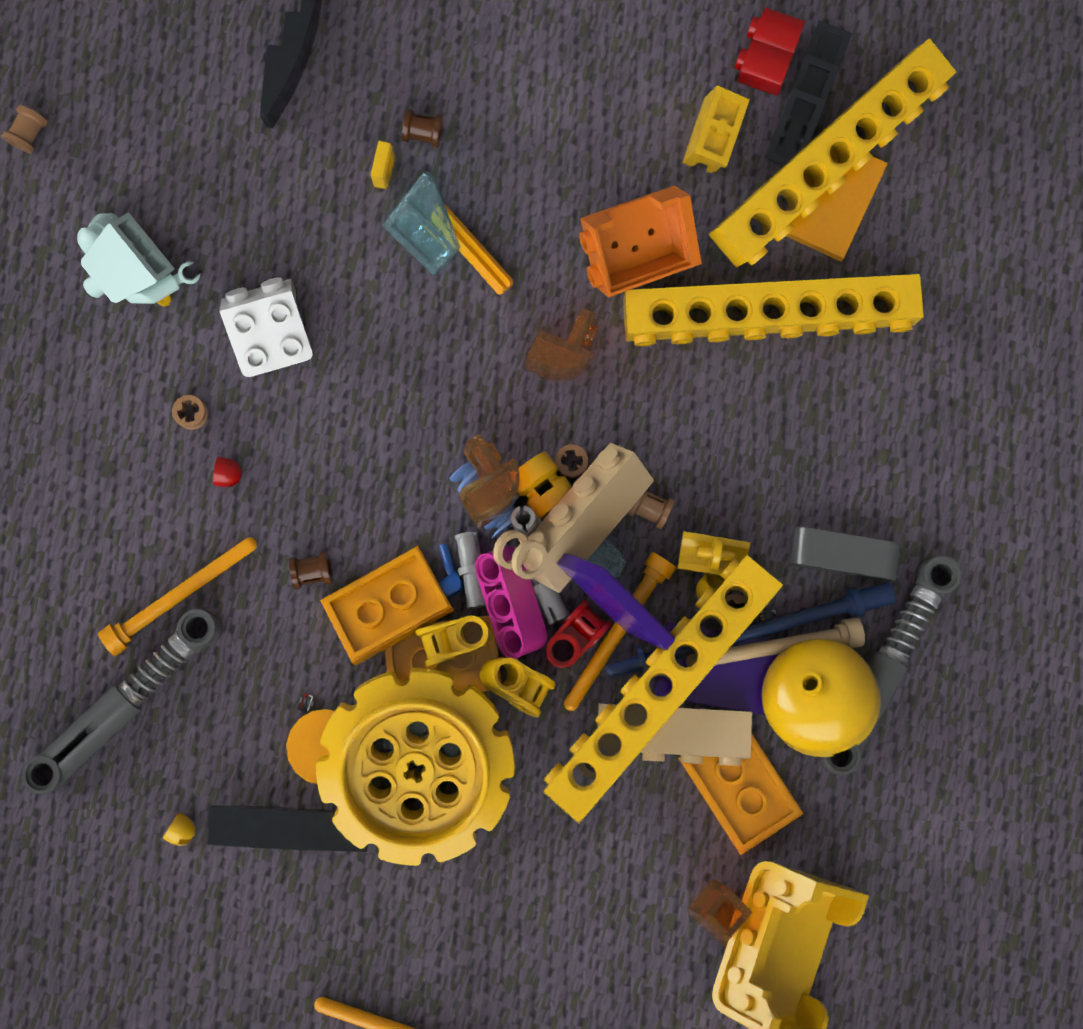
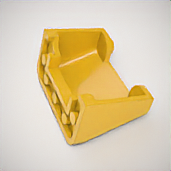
[712,861,869,1029]

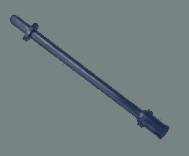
[605,581,896,678]

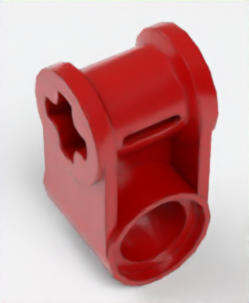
[545,599,612,669]

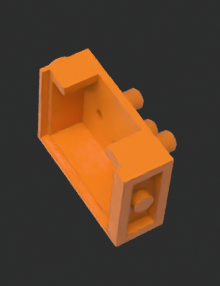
[579,185,702,298]

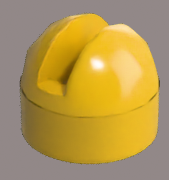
[696,574,729,599]
[162,812,196,846]

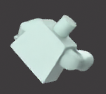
[77,212,201,304]

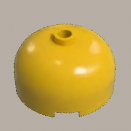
[761,639,881,757]

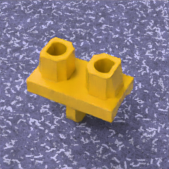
[677,531,751,576]

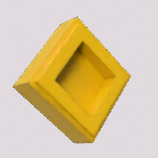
[370,141,396,190]

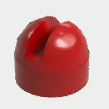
[213,457,242,487]

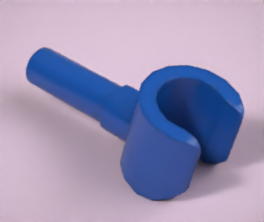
[438,544,463,599]

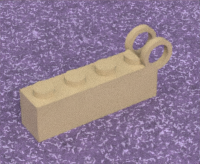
[493,443,654,593]
[578,704,752,779]

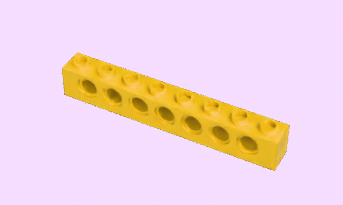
[708,38,956,268]
[623,274,924,346]
[543,555,783,823]

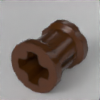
[402,109,444,148]
[289,551,333,590]

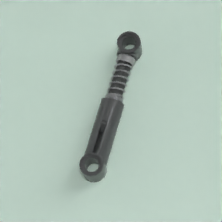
[817,556,962,775]
[22,609,223,794]

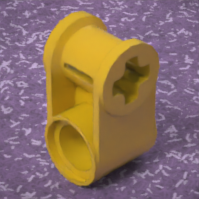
[416,616,491,667]
[479,658,556,718]

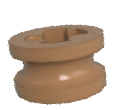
[172,395,209,430]
[555,444,588,479]

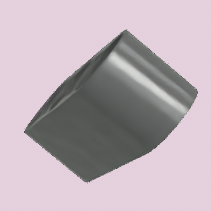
[789,527,901,582]

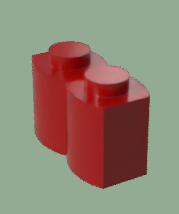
[734,7,805,96]

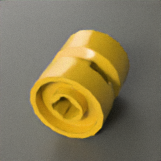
[507,451,572,520]

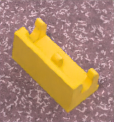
[682,85,750,173]

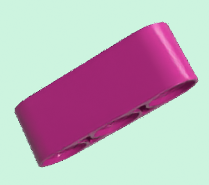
[475,546,547,659]

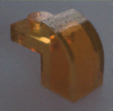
[525,308,599,381]
[459,434,520,529]
[686,879,752,949]

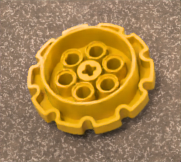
[316,668,514,865]

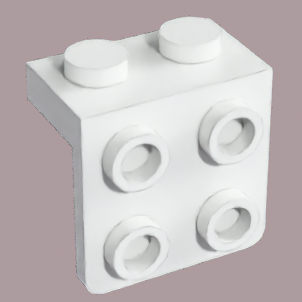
[219,277,312,377]

